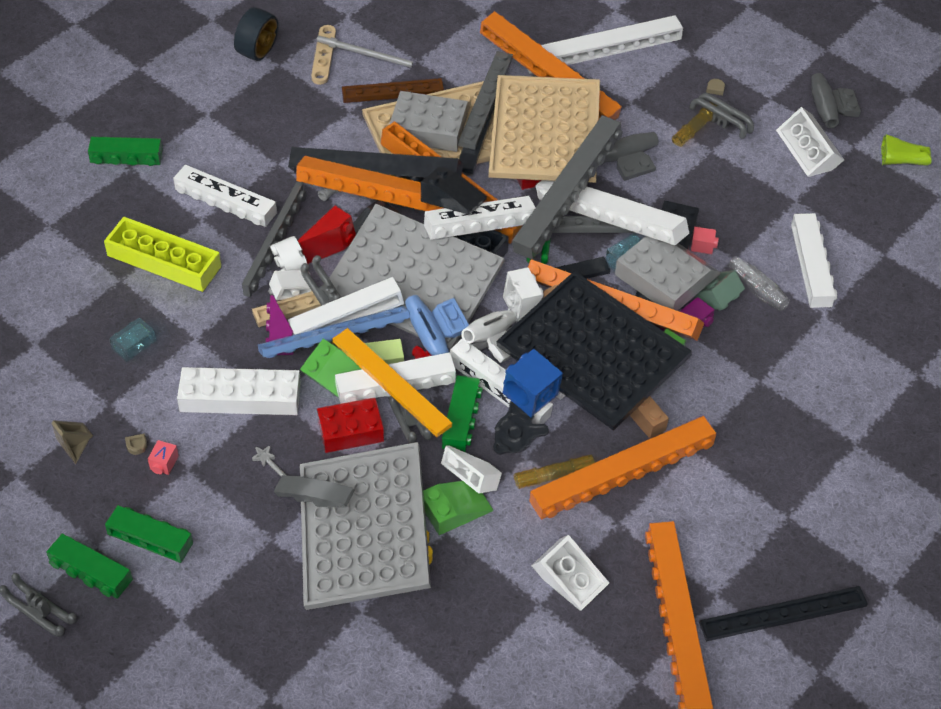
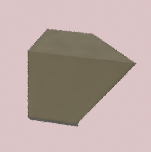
[51,420,93,464]

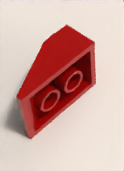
[298,206,356,264]

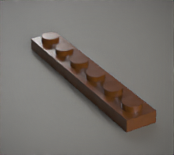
[342,78,444,103]

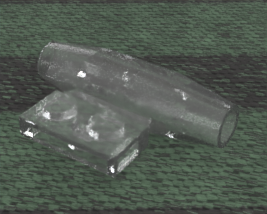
[728,256,790,311]

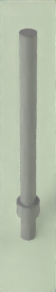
[317,35,413,68]

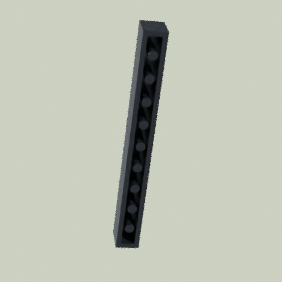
[288,147,463,182]

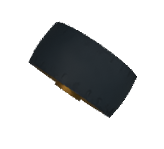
[234,7,279,61]

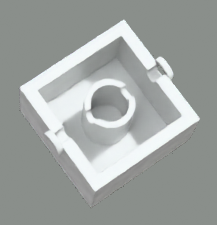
[503,267,544,323]

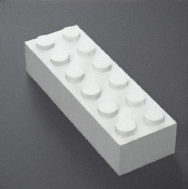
[177,367,301,415]

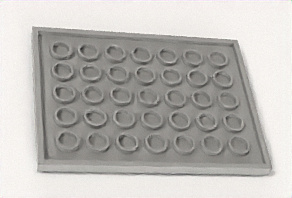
[329,204,505,351]
[300,442,431,610]

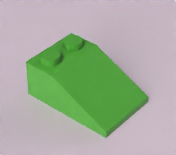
[300,338,362,398]
[423,481,493,535]

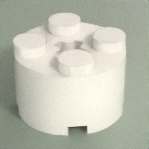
[270,236,307,271]

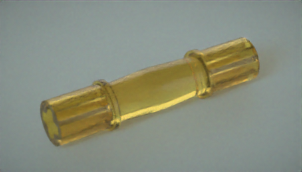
[672,102,717,147]
[514,454,595,489]

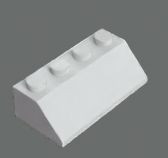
[776,107,844,177]

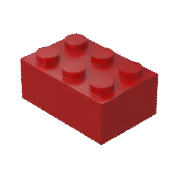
[317,398,384,453]

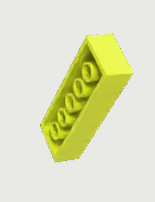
[104,217,221,292]

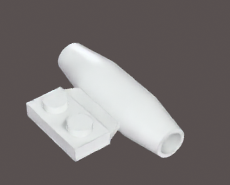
[462,310,516,363]

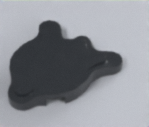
[493,401,549,455]

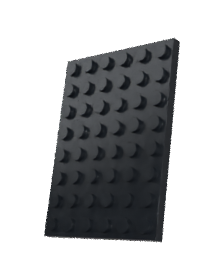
[496,271,692,431]

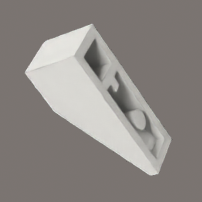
[441,446,502,493]

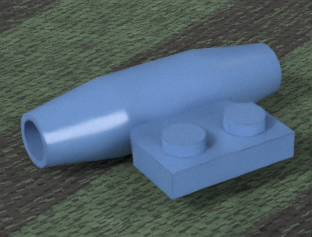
[405,295,469,356]

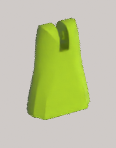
[881,134,932,165]

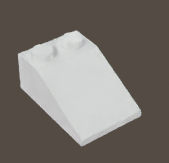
[531,535,609,611]

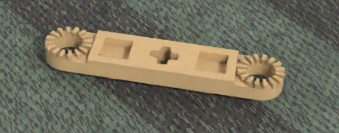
[311,25,336,85]

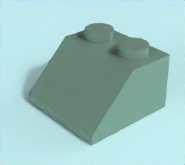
[693,270,745,311]

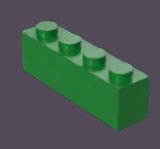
[88,137,163,166]
[442,375,483,452]
[105,505,193,563]
[46,533,133,599]

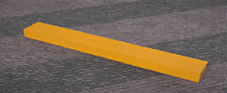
[333,328,452,437]

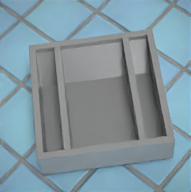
[389,91,471,152]
[615,236,720,311]

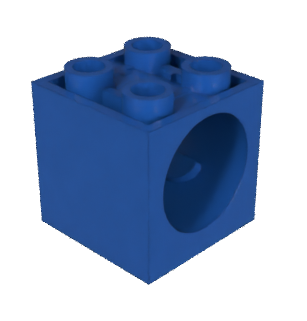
[502,349,563,417]

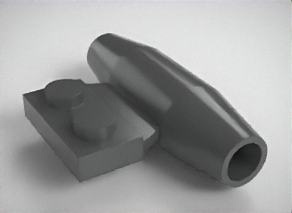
[811,73,861,128]
[604,132,659,181]

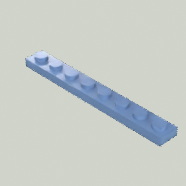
[258,306,410,358]

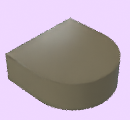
[706,79,725,96]
[125,433,147,455]

